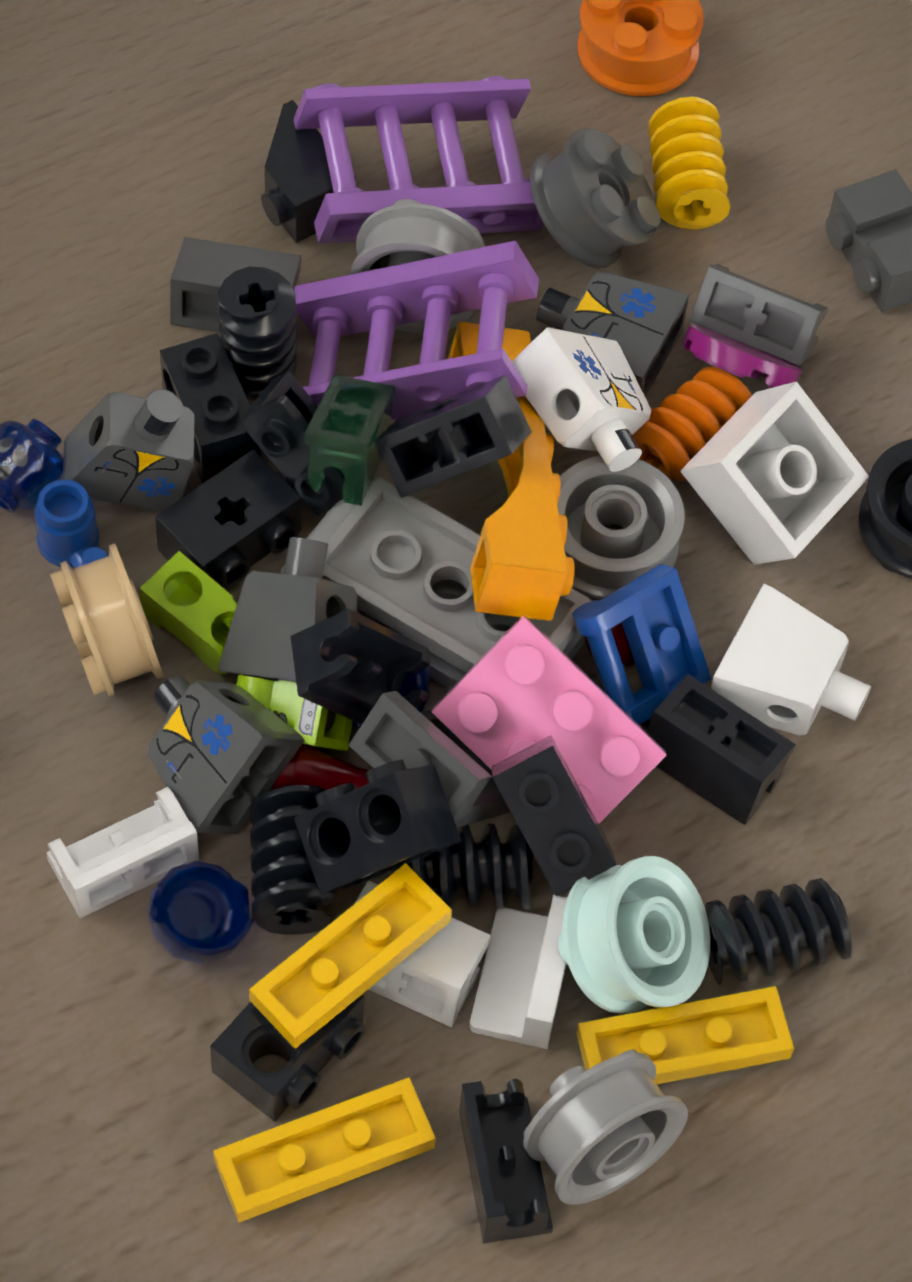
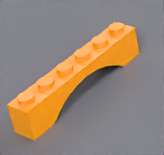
[448,321,575,621]

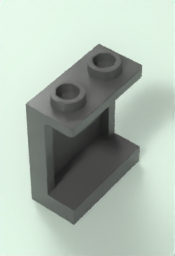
[349,681,511,828]

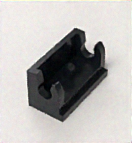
[290,609,430,724]
[646,674,796,825]
[459,1079,553,1243]

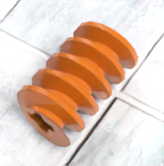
[632,366,752,482]

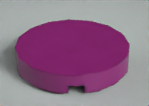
[682,324,802,388]

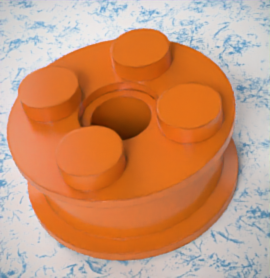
[577,0,704,97]

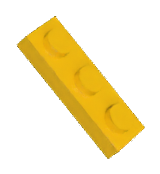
[249,863,452,1049]
[576,986,794,1084]
[213,1077,436,1223]

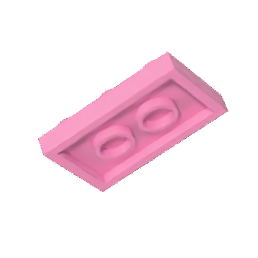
[431,615,667,823]

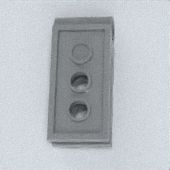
[281,477,593,688]

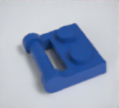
[572,564,712,725]

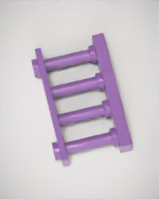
[293,76,544,244]
[294,241,539,430]

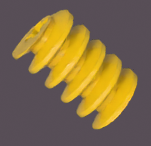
[648,96,730,230]

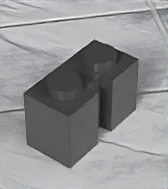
[825,169,912,312]

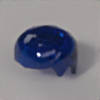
[148,860,254,964]

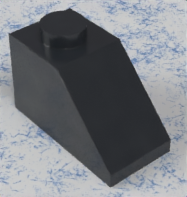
[261,100,356,243]

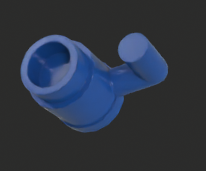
[34,480,107,568]

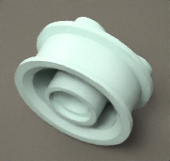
[558,856,710,1014]

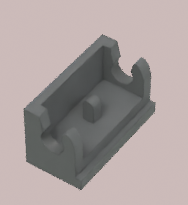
[170,237,301,332]
[689,264,828,366]

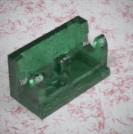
[304,374,395,506]

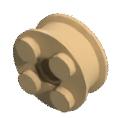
[50,544,164,697]

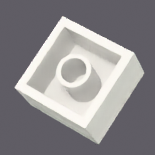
[680,382,869,565]

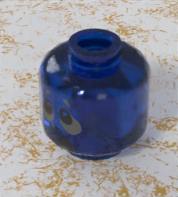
[0,419,64,513]

